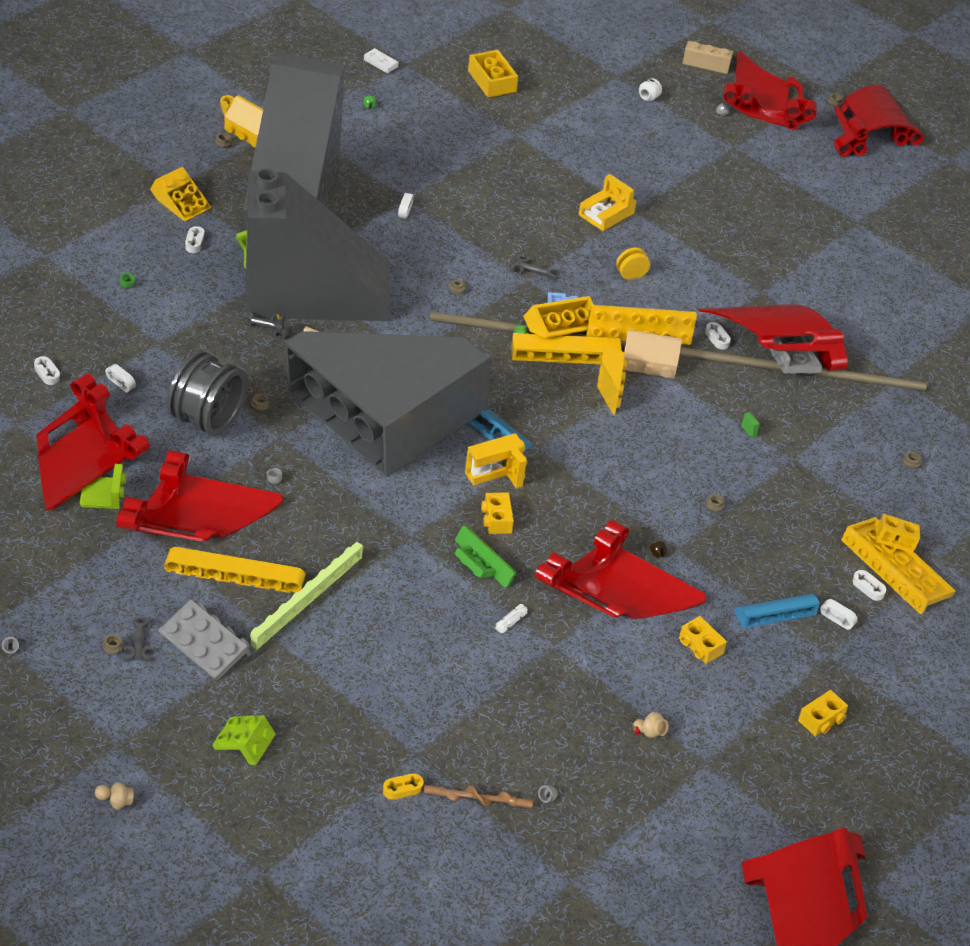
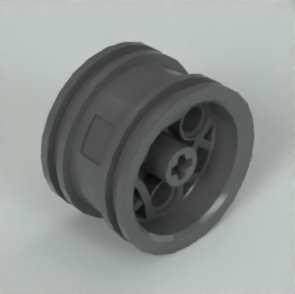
[167,351,248,436]

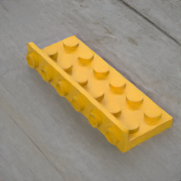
[841,517,956,615]

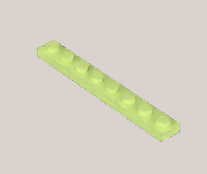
[250,542,363,650]

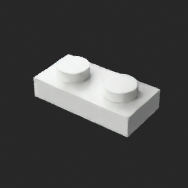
[364,48,398,73]

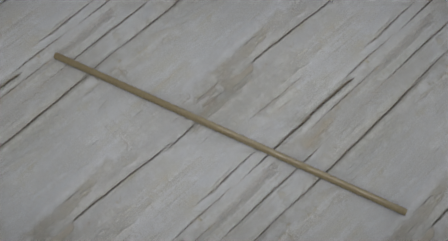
[430,312,927,391]

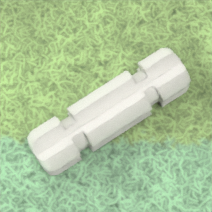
[495,604,528,633]

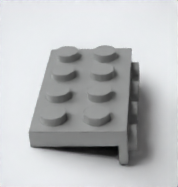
[770,336,822,374]
[158,599,251,681]

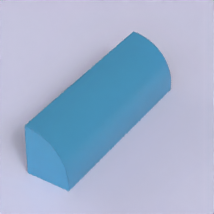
[469,409,533,451]
[734,594,820,629]

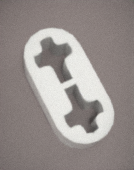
[398,193,414,219]
[185,226,204,253]
[705,322,731,350]
[34,356,60,385]
[105,364,136,393]
[852,570,886,600]
[820,599,858,630]

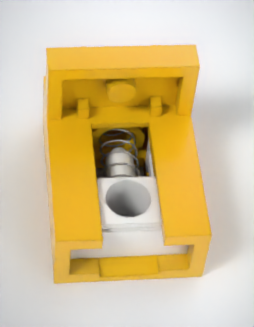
[579,174,637,231]
[465,433,527,488]

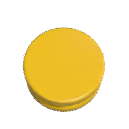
[616,247,650,280]

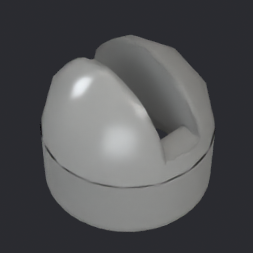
[716,102,730,117]
[266,468,282,485]
[2,636,19,654]
[538,785,558,803]

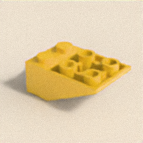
[150,166,212,221]
[597,348,628,414]

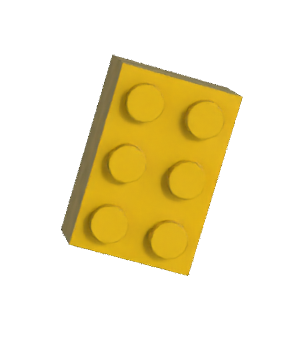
[468,50,518,97]

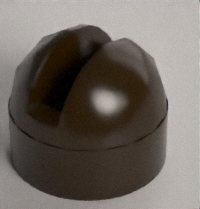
[650,541,667,558]

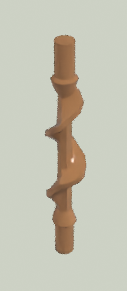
[424,785,533,809]

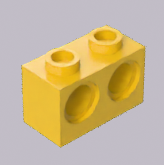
[481,493,513,534]
[876,514,920,553]
[679,616,727,664]
[798,690,848,737]

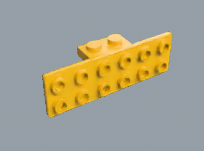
[586,305,697,345]

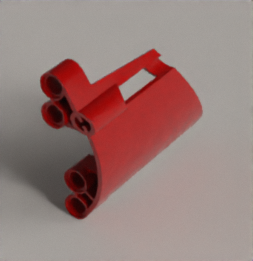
[723,51,817,130]
[834,84,924,157]
[699,304,848,371]
[36,373,150,510]
[116,450,283,542]
[535,519,706,619]
[741,828,867,946]

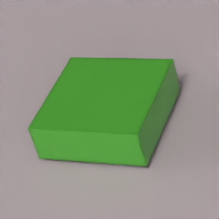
[741,412,760,438]

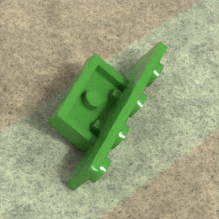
[455,525,516,588]

